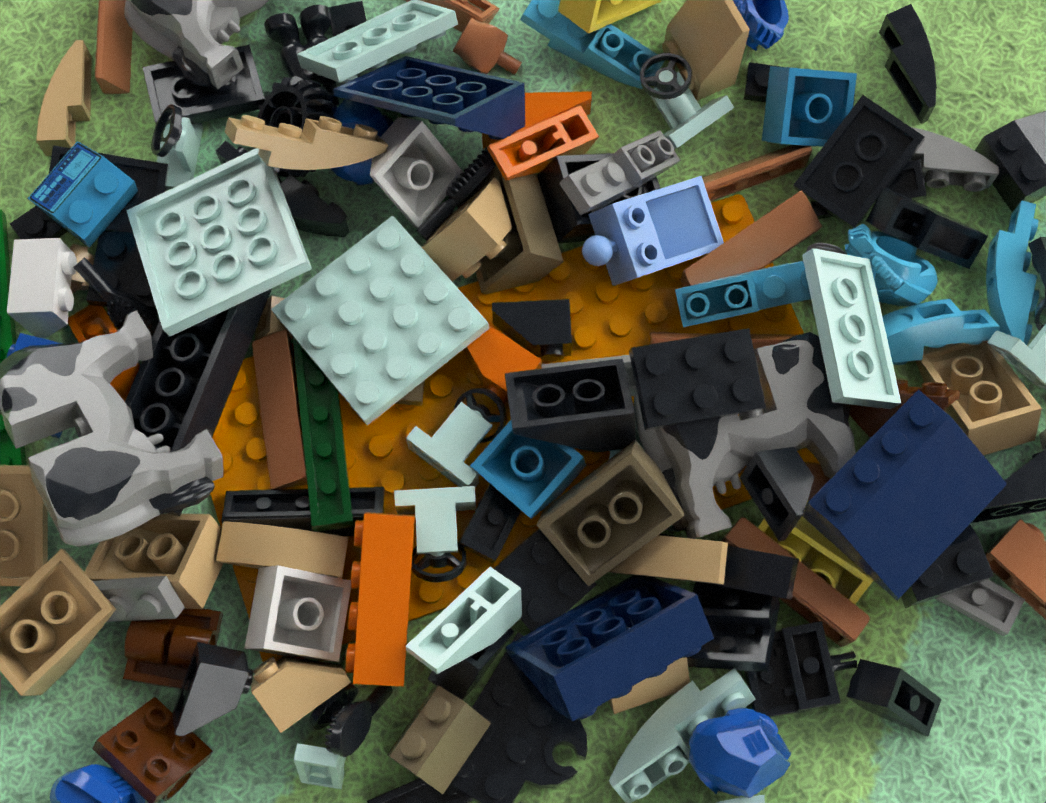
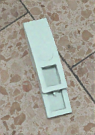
[609,668,756,803]

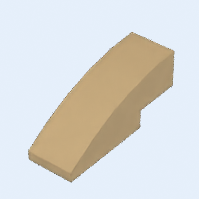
[36,40,92,156]
[215,521,349,578]
[609,535,728,584]

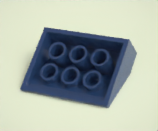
[334,56,526,140]
[803,389,1007,601]
[505,575,714,721]

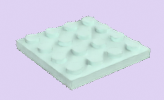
[126,148,312,336]
[271,216,490,425]

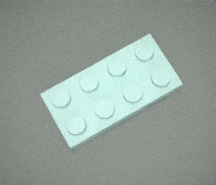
[297,0,458,83]
[802,248,902,409]

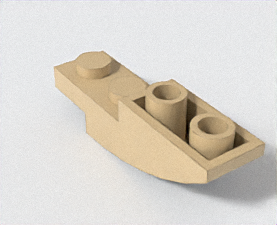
[224,115,388,170]

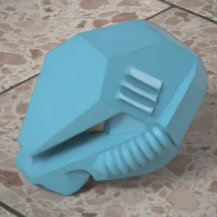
[845,224,938,306]

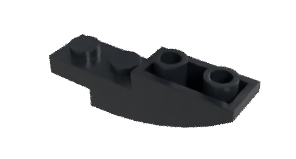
[216,141,349,237]

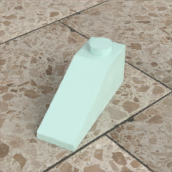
[406,567,522,674]

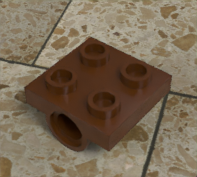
[123,608,223,689]
[92,697,213,803]

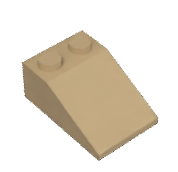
[662,0,750,101]
[916,341,1042,455]
[84,514,224,609]
[0,549,116,696]

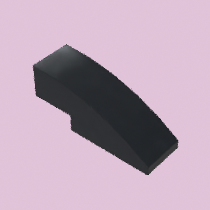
[879,4,937,124]
[866,187,988,269]

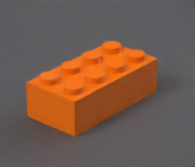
[345,512,415,687]

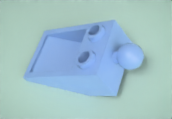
[582,176,724,286]

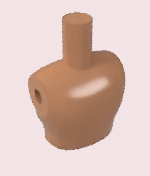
[453,18,522,75]

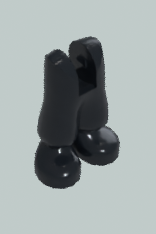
[264,5,340,106]

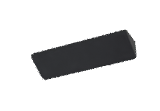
[222,487,384,537]

